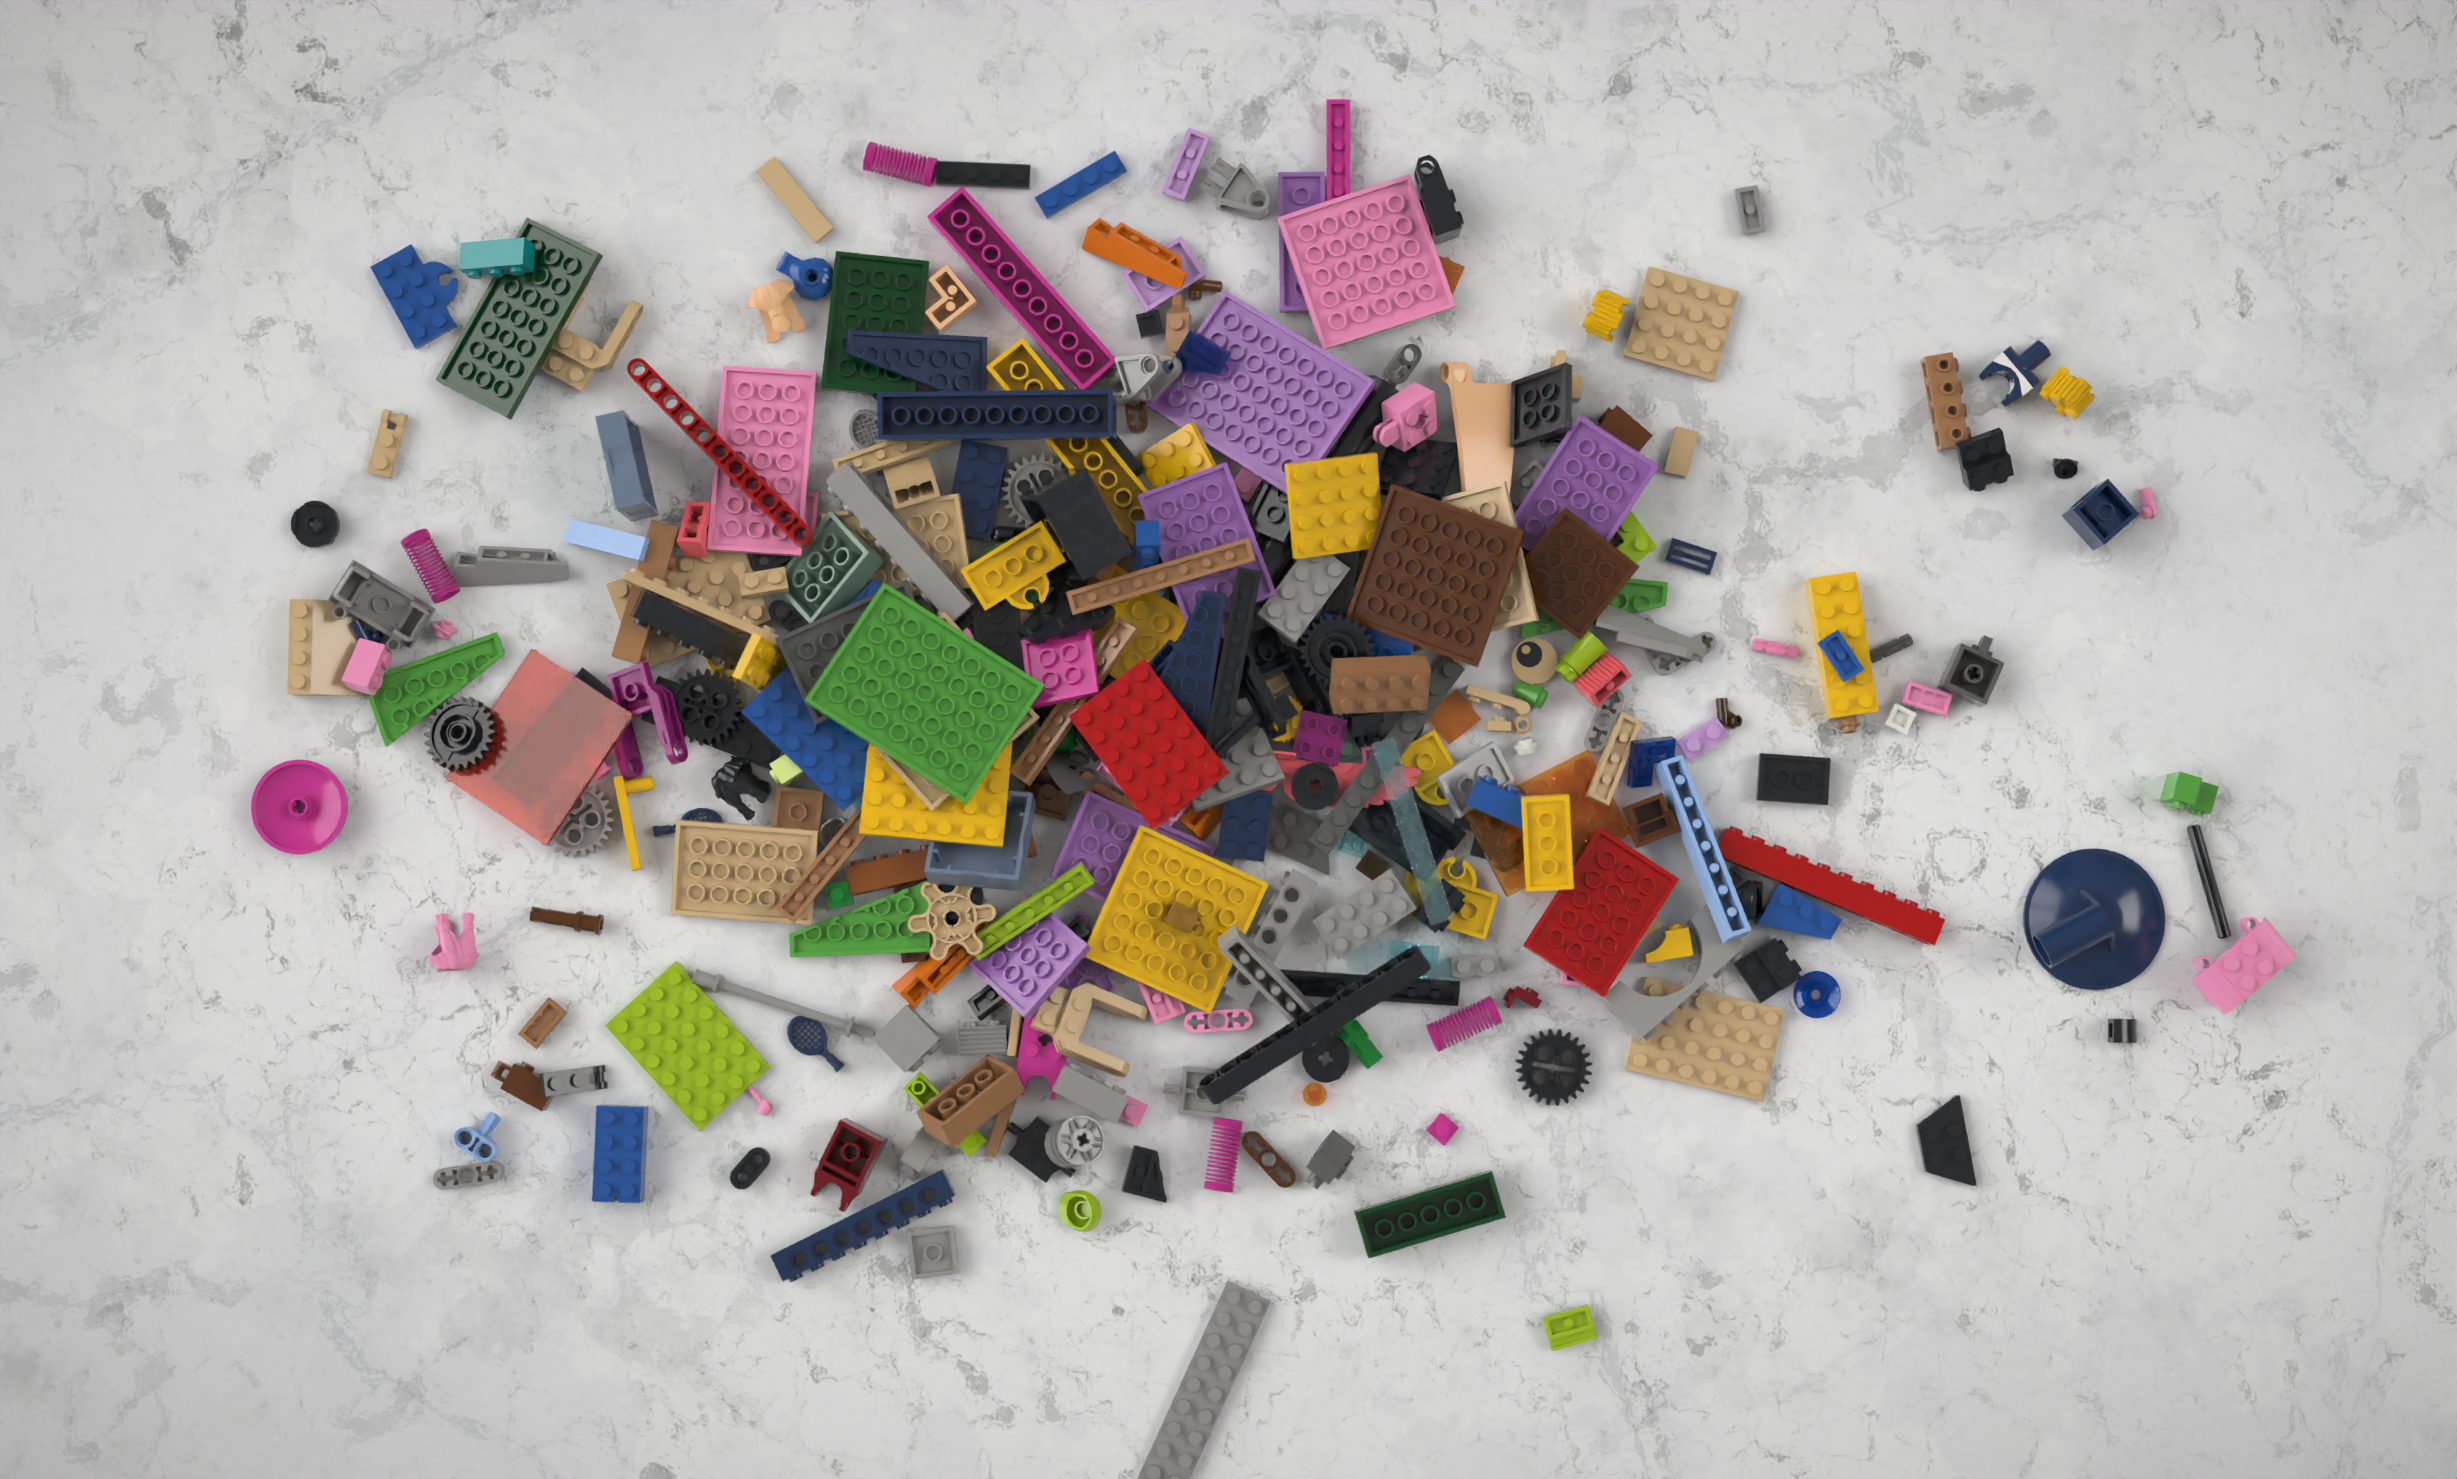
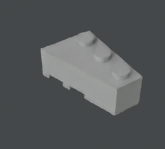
[1051,1063,1129,1124]

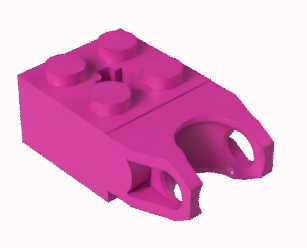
[1016,1013,1068,1100]

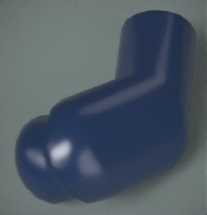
[350,619,384,643]

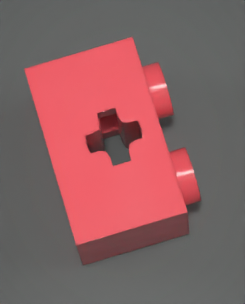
[677,501,711,557]

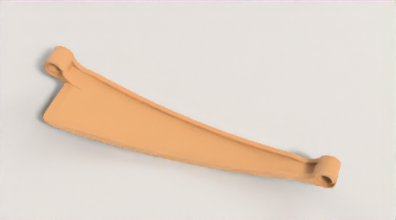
[1440,362,1514,663]

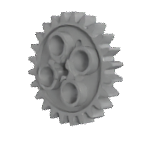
[1001,454,1066,528]
[537,781,616,858]

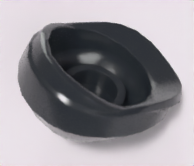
[1737,880,1763,922]

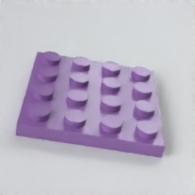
[968,894,1091,1020]

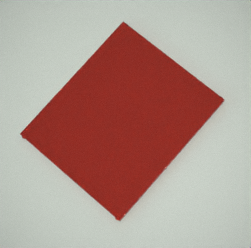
[445,649,635,846]

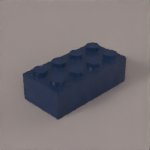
[951,441,1009,543]

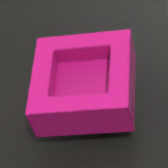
[1426,1112,1459,1146]

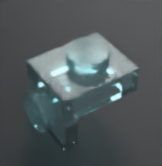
[1333,829,1367,859]

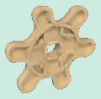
[908,882,996,961]

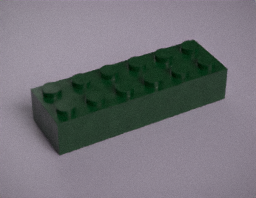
[1354,1170,1506,1259]

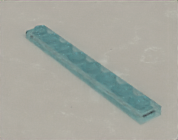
[1371,737,1453,926]

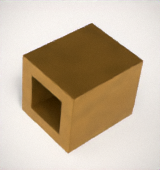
[1161,900,1201,934]

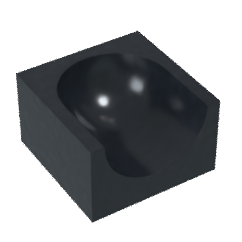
[1018,468,1132,581]

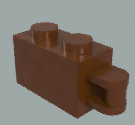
[491,1060,554,1111]

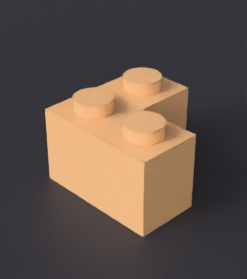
[925,265,978,335]

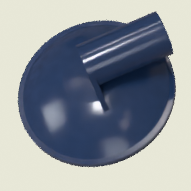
[2023,849,2165,990]

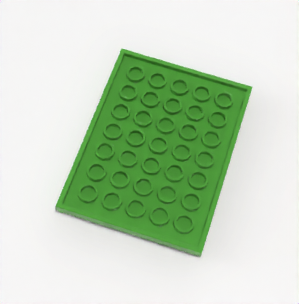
[805,583,1045,805]

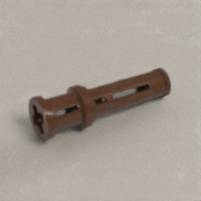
[530,906,604,935]

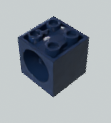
[2062,479,2139,550]

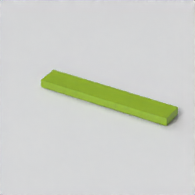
[974,862,1095,961]

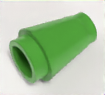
[1511,681,1548,709]

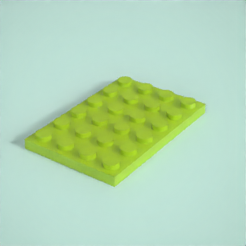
[605,961,772,1131]

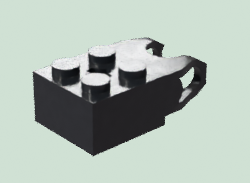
[1414,154,1464,245]

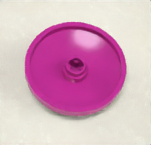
[251,760,348,855]

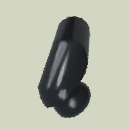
[991,526,1026,543]

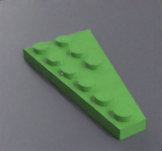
[1521,579,1668,639]
[367,632,506,747]
[789,880,932,957]

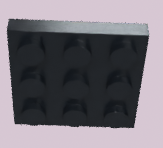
[1510,362,1572,449]
[1379,439,1458,501]

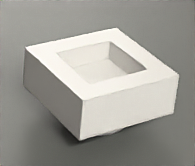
[1884,703,1917,735]

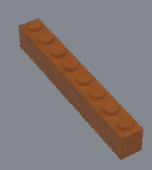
[845,831,1038,896]

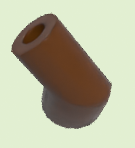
[1188,279,1222,301]

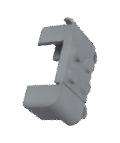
[328,560,436,652]

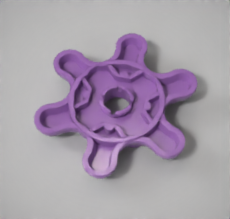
[1063,911,1116,993]

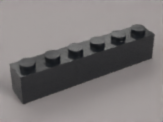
[630,590,749,670]

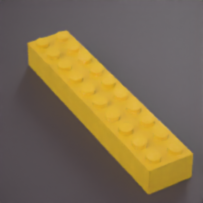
[986,337,1148,549]

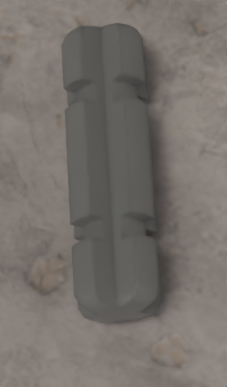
[1869,634,1914,663]

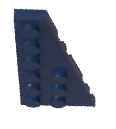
[846,330,987,391]
[1160,590,1226,735]

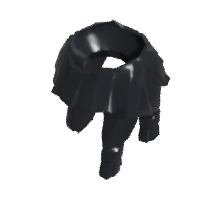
[711,756,772,821]

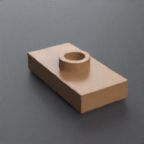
[518,997,568,1049]

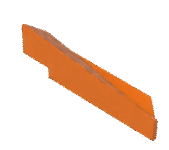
[892,922,985,1009]

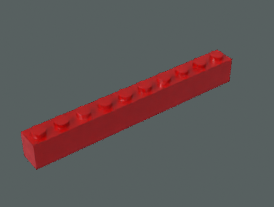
[1717,826,1945,946]

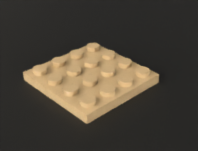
[1623,266,1739,382]

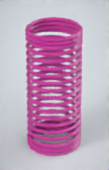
[863,141,938,188]
[400,528,461,604]
[1426,996,1502,1052]
[1204,1117,1243,1193]

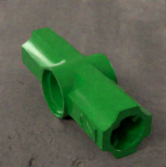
[1337,1019,1383,1069]

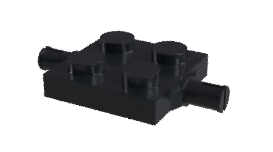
[1006,1117,1076,1183]

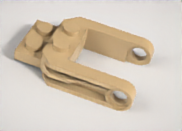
[541,277,644,392]
[1031,983,1148,1077]

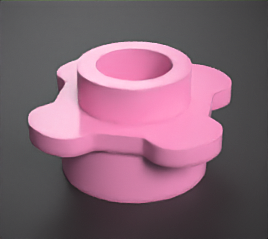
[431,620,458,640]

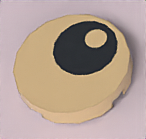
[1510,638,1558,685]

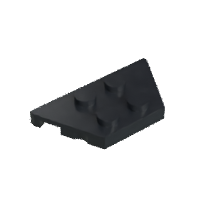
[1916,1095,1977,1186]

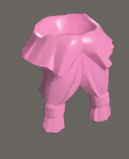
[427,912,479,972]

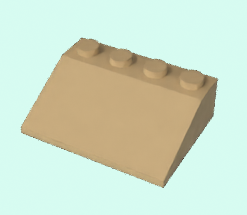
[287,599,367,696]

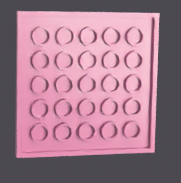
[1277,174,1456,350]

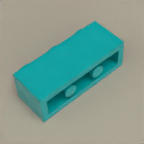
[459,237,535,279]

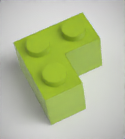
[1614,510,1657,563]

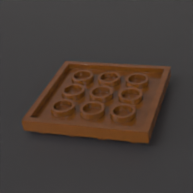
[1524,507,1640,640]

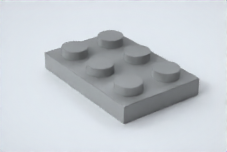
[1434,741,1516,818]

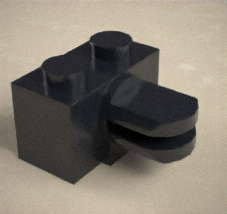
[1342,712,1384,747]

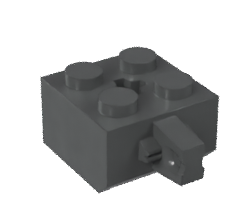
[1938,635,2004,707]

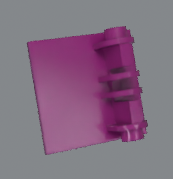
[1292,710,1348,766]

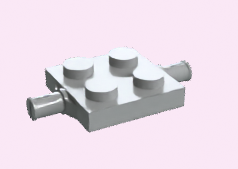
[1164,1066,1245,1118]

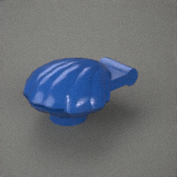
[775,251,833,300]

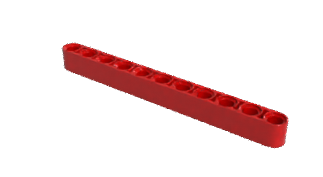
[627,358,814,548]

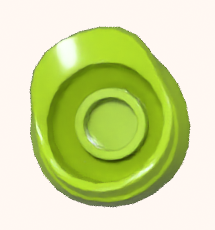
[1059,1190,1102,1232]

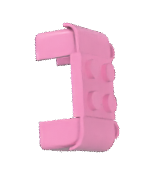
[2192,917,2296,1015]

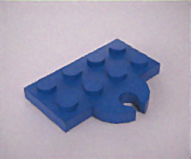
[370,244,459,349]

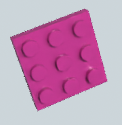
[1021,629,1100,709]

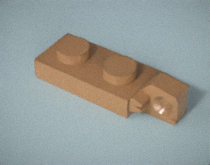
[1165,295,1191,360]

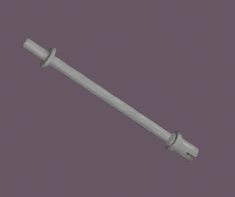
[692,969,875,1039]

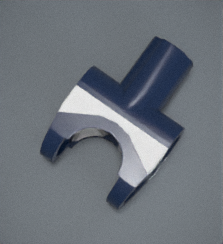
[1978,340,2051,407]

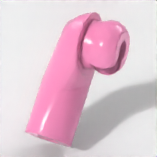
[2139,487,2157,520]

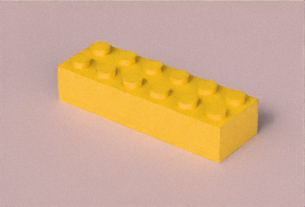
[1805,571,1879,720]

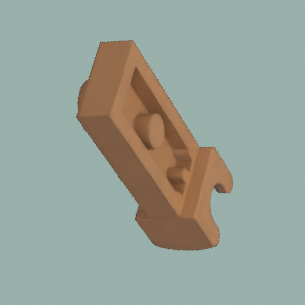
[1075,771,1137,811]

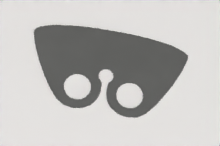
[1045,749,1100,794]

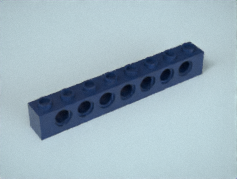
[771,1169,956,1283]

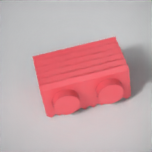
[1574,652,1631,708]

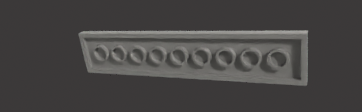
[1137,1280,1271,1479]

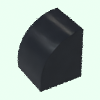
[2108,1019,2137,1043]

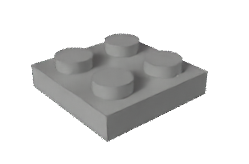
[906,1225,960,1280]

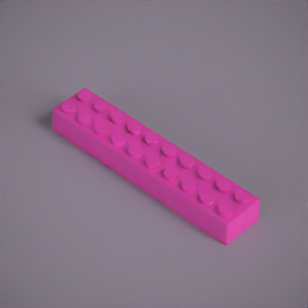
[927,186,1117,390]

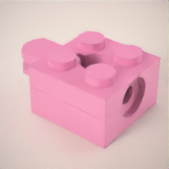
[1373,382,1438,452]

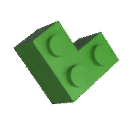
[2160,772,2219,817]

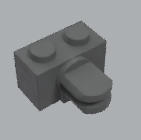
[1306,1130,1355,1189]

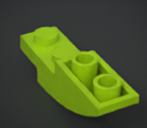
[903,1072,988,1157]

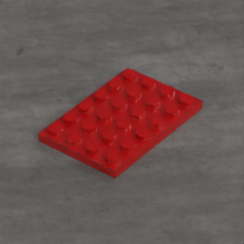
[1068,659,1230,831]
[1523,827,1679,998]

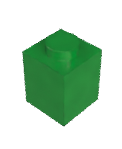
[824,881,855,909]

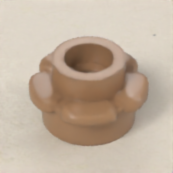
[1837,716,1860,734]

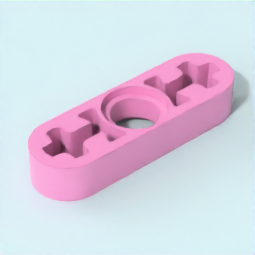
[1184,1009,1253,1033]

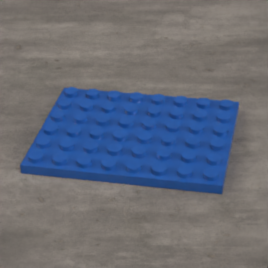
[741,578,882,811]

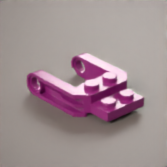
[604,662,688,780]

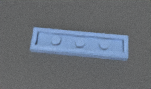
[564,519,650,562]

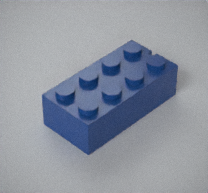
[592,1104,648,1203]

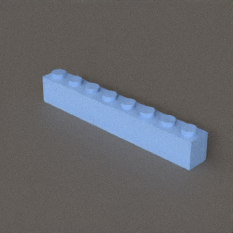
[1655,754,1751,944]

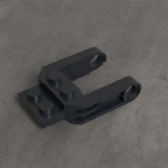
[1240,626,1330,739]

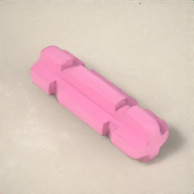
[1752,638,1798,659]

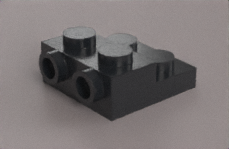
[1955,428,2014,492]
[1734,938,1802,1003]

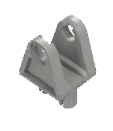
[1198,157,1270,220]
[1106,353,1182,408]

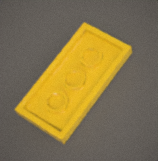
[732,633,787,691]
[1521,794,1574,892]

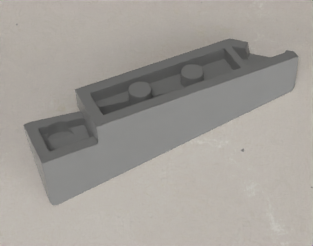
[453,546,569,587]
[1593,605,1706,663]

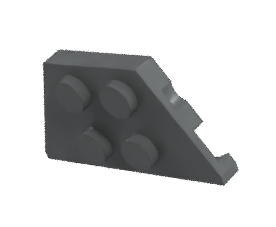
[1266,804,1330,875]

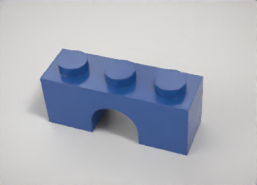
[1132,520,1161,572]

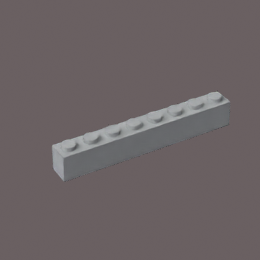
[825,462,976,622]

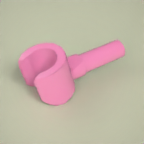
[747,1085,772,1116]

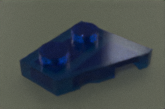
[1168,329,1232,375]

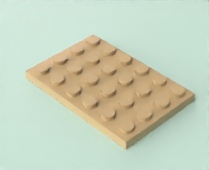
[821,493,970,596]
[606,551,773,669]
[671,819,819,925]
[1624,977,1785,1102]

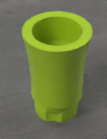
[1554,631,1608,683]

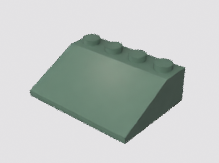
[783,510,885,623]

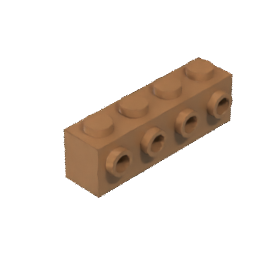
[1920,352,1972,452]

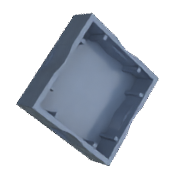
[595,410,659,522]
[924,791,1036,891]

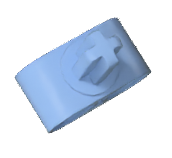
[454,1112,501,1162]

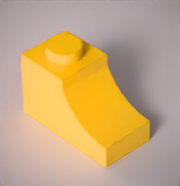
[1642,923,1693,963]

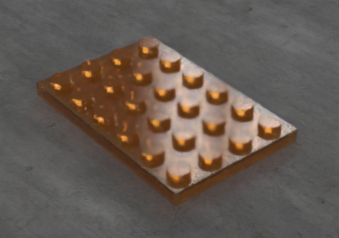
[1464,750,1630,897]

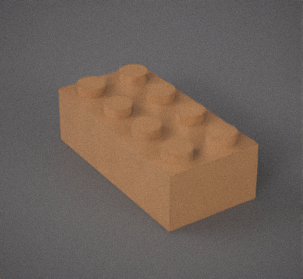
[1329,655,1431,714]
[916,1055,1025,1148]

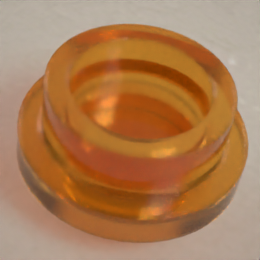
[1303,1083,1327,1106]

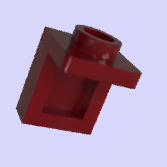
[1503,986,1542,1009]

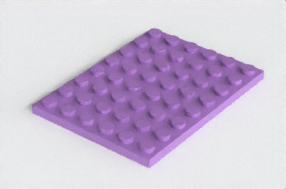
[1146,291,1376,494]

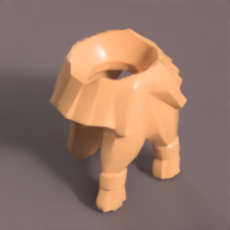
[747,279,806,343]

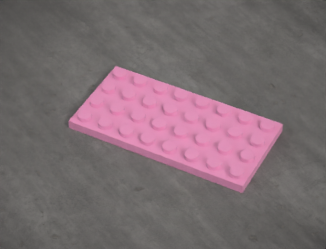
[707,365,817,557]

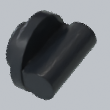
[2052,458,2078,479]

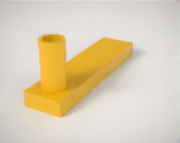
[613,775,655,871]

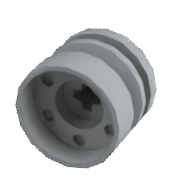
[1044,1115,1105,1169]

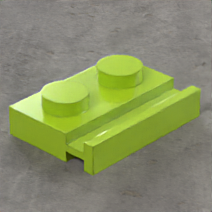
[1542,1304,1598,1351]

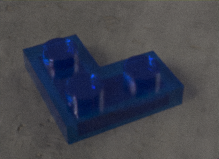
[1627,736,1676,788]

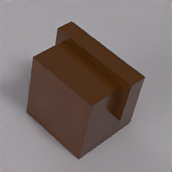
[1623,793,1681,848]

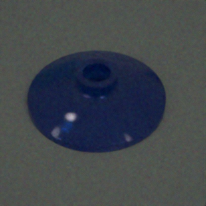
[1793,971,1841,1018]

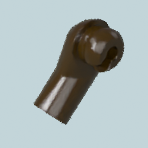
[1716,698,1742,729]

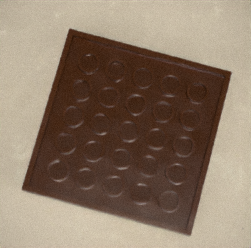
[1346,484,1526,667]

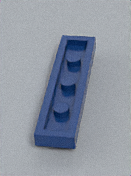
[1035,151,1127,219]

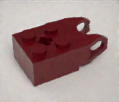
[810,1118,888,1212]

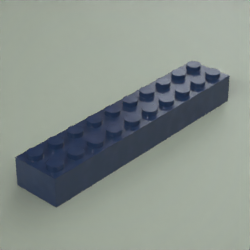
[877,389,1117,441]

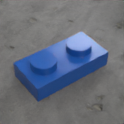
[1817,630,1864,683]

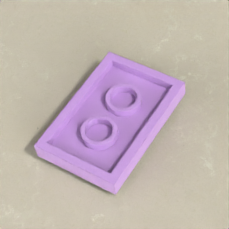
[1122,236,1206,312]

